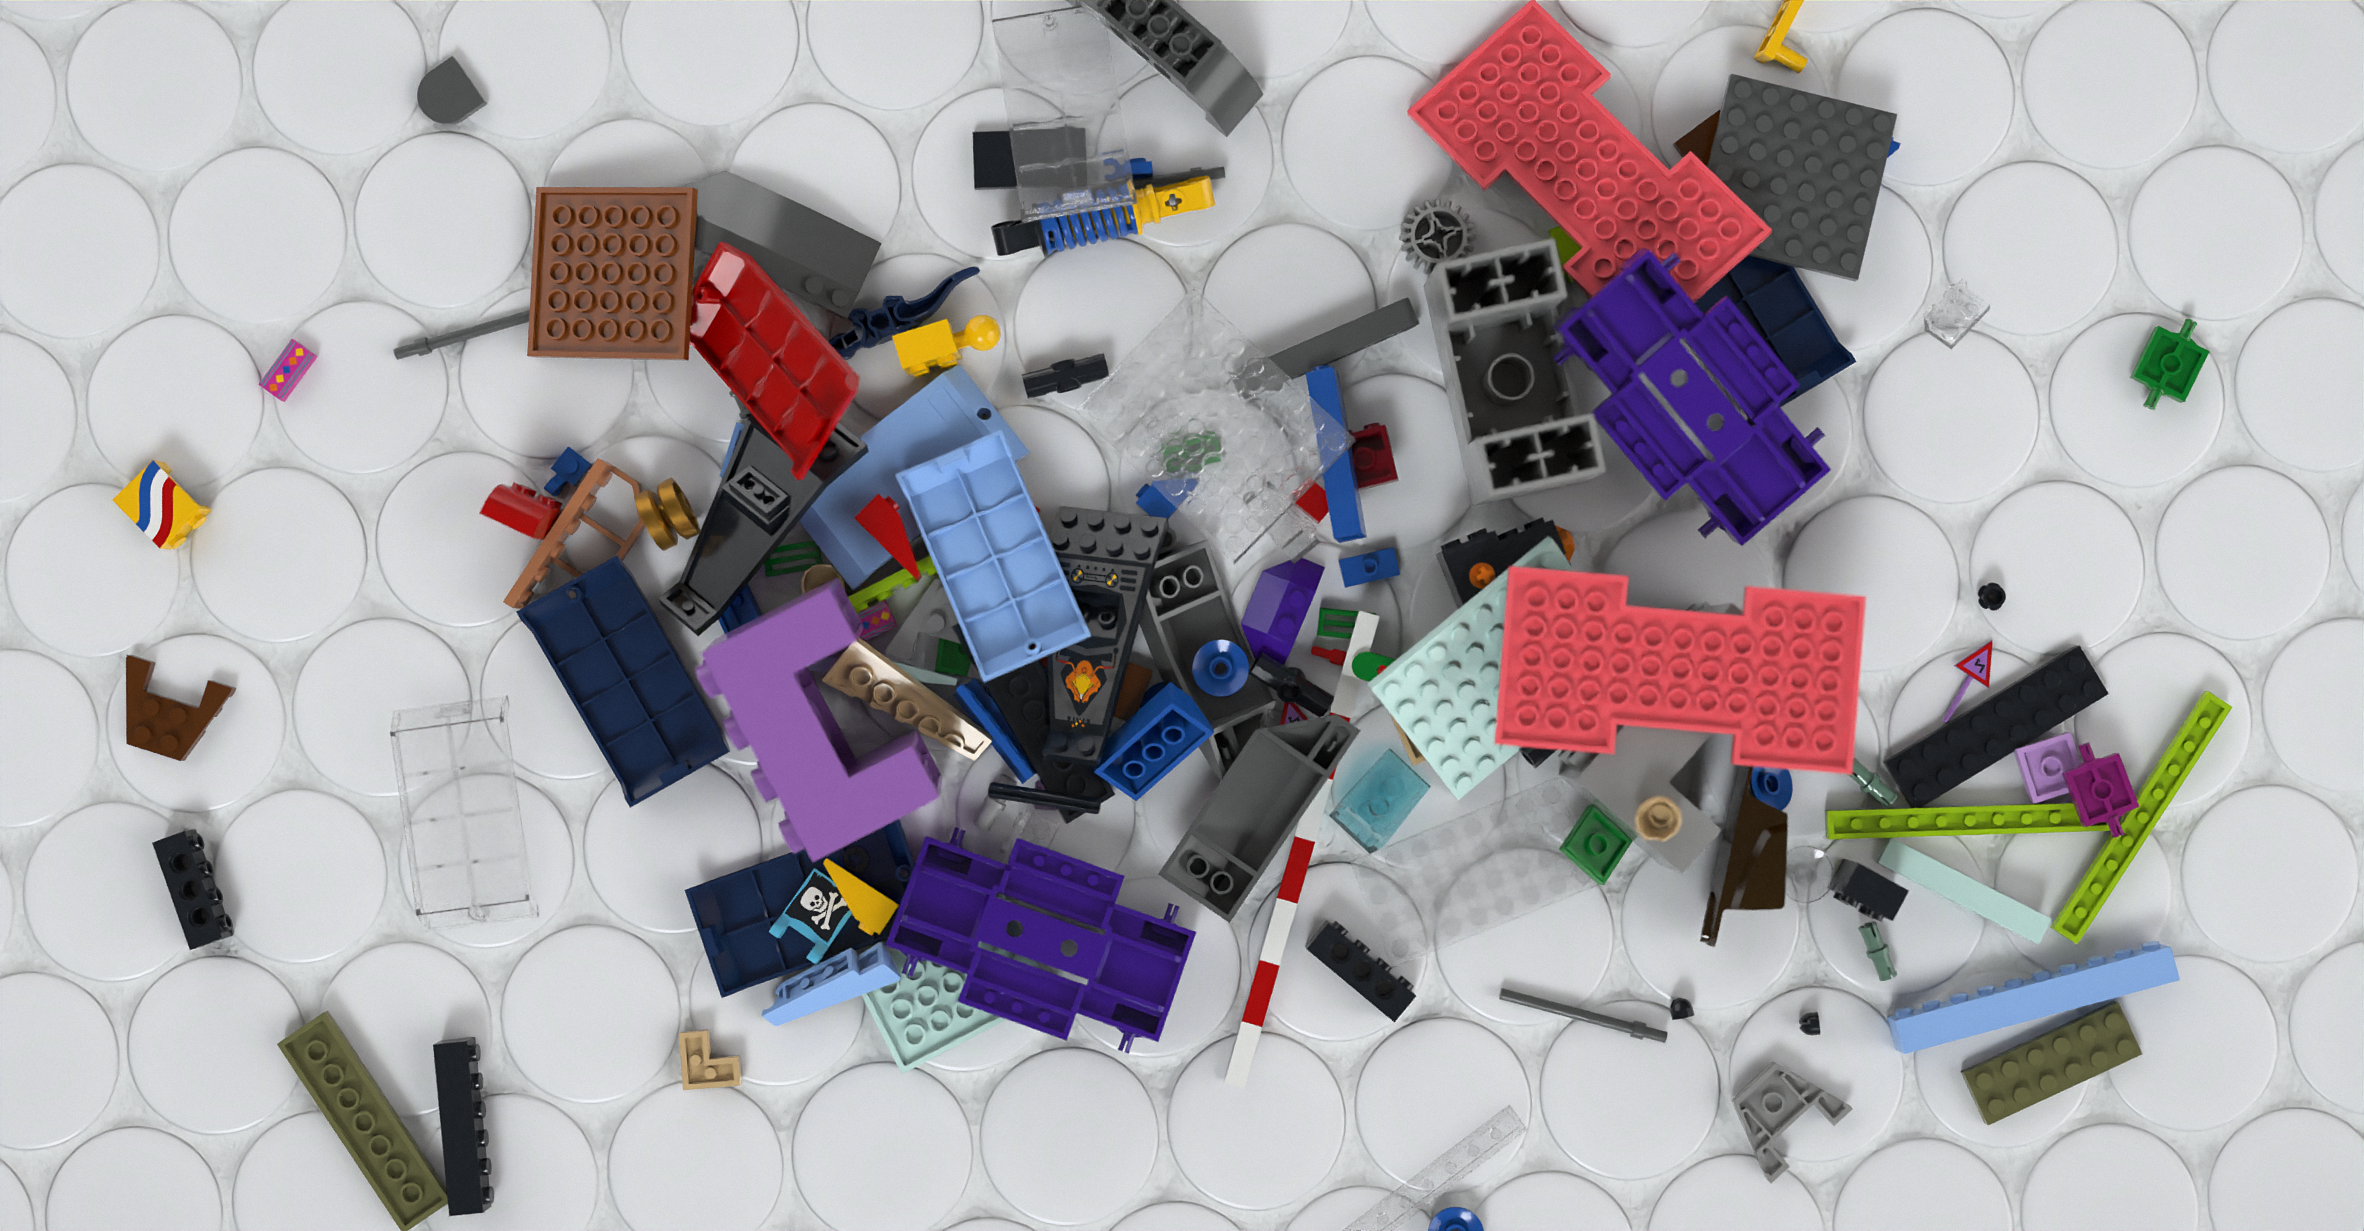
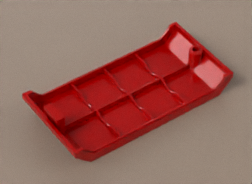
[690,242,860,480]

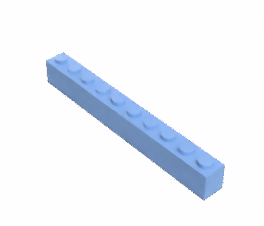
[1887,941,2180,1054]

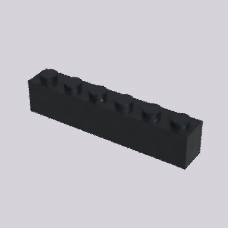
[433,1037,494,1216]

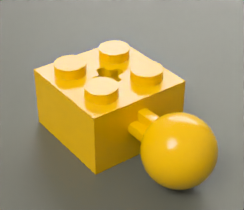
[892,315,1001,378]

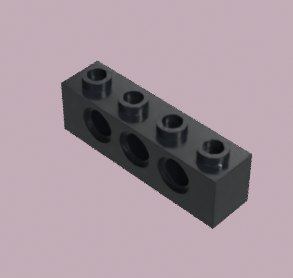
[152,829,233,950]
[1305,920,1416,1023]

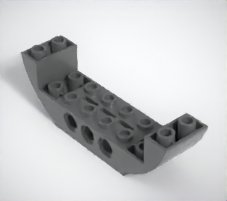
[1066,0,1263,137]

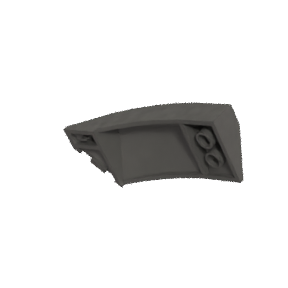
[679,171,882,320]
[1139,540,1276,782]
[1158,714,1361,923]

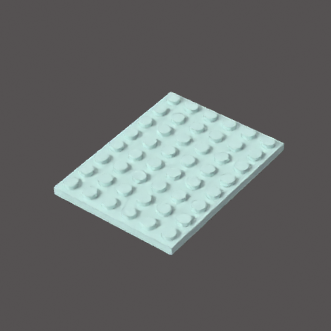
[1368,536,1575,800]

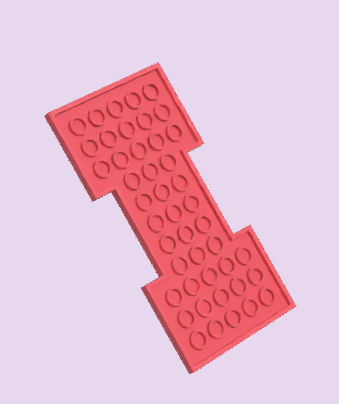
[1407,0,1772,303]
[1494,566,1866,774]

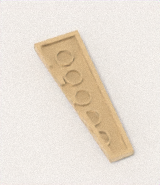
[822,638,993,761]

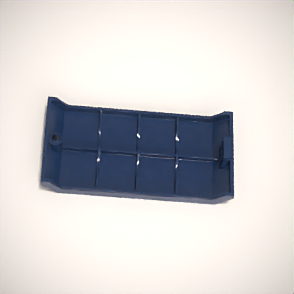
[1694,255,1856,407]
[516,555,730,808]
[685,818,915,998]

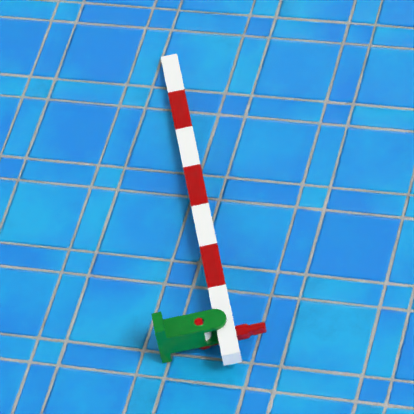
[1224,610,1397,1089]

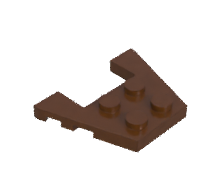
[126,655,236,761]

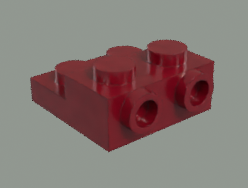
[1349,423,1399,491]

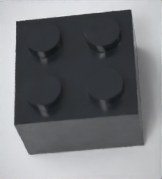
[1827,859,1909,922]

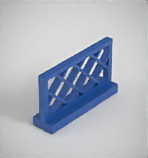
[953,678,1036,784]

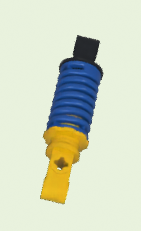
[991,176,1215,257]

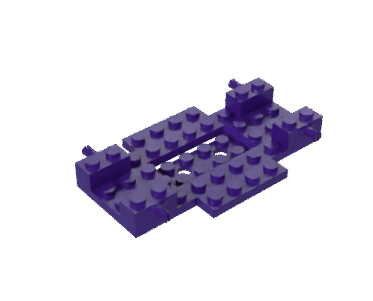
[1552,248,1831,546]
[886,827,1196,1054]

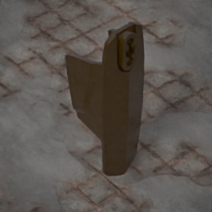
[1700,765,1788,947]

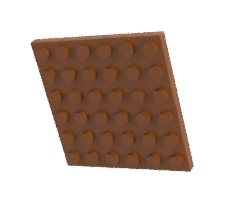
[527,187,698,361]

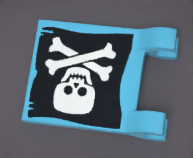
[769,868,852,964]

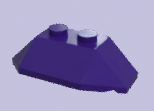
[1240,556,1325,665]

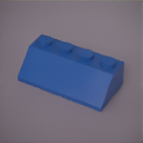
[1094,682,1214,801]

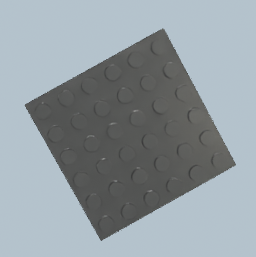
[1707,74,1897,281]

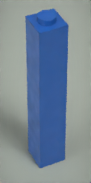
[1306,365,1367,543]

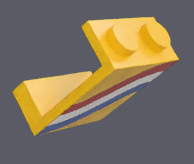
[112,460,211,550]

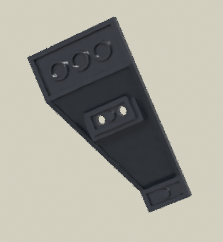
[658,415,869,636]

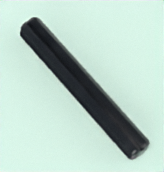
[988,782,1101,814]

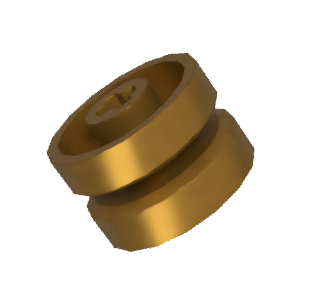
[634,477,701,551]

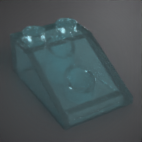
[1329,748,1431,854]

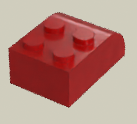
[480,482,564,540]

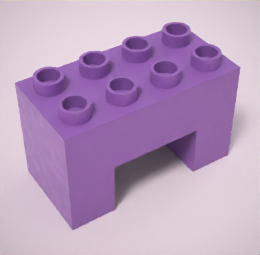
[695,577,943,862]

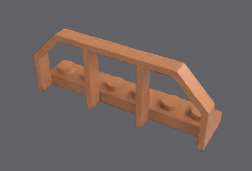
[503,458,646,609]

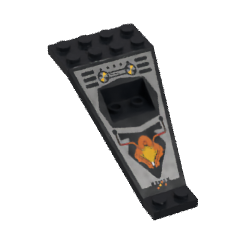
[1042,506,1169,767]

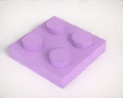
[2014,732,2081,804]

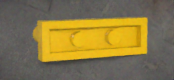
[1753,0,1808,74]

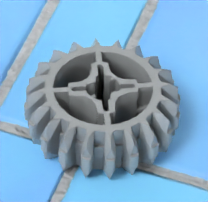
[1399,199,1476,275]

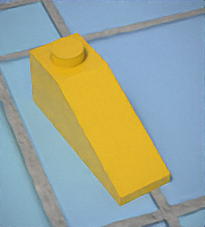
[823,858,899,936]

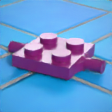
[2062,742,2139,838]

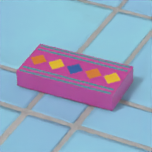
[258,339,318,402]
[845,601,898,649]

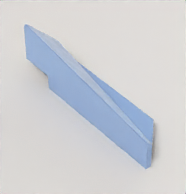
[762,941,901,1026]

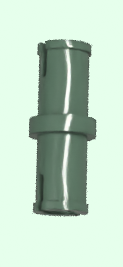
[1847,758,1898,808]
[1858,921,1897,981]

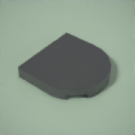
[417,56,487,125]

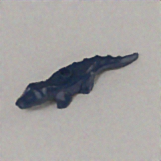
[828,266,980,360]

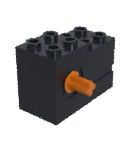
[1436,517,1575,609]

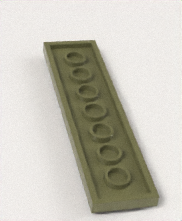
[277,1011,448,1231]

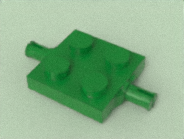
[2130,319,2210,410]

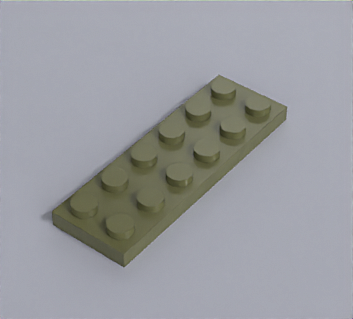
[1961,1001,2142,1125]

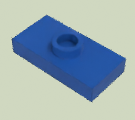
[1338,547,1400,588]

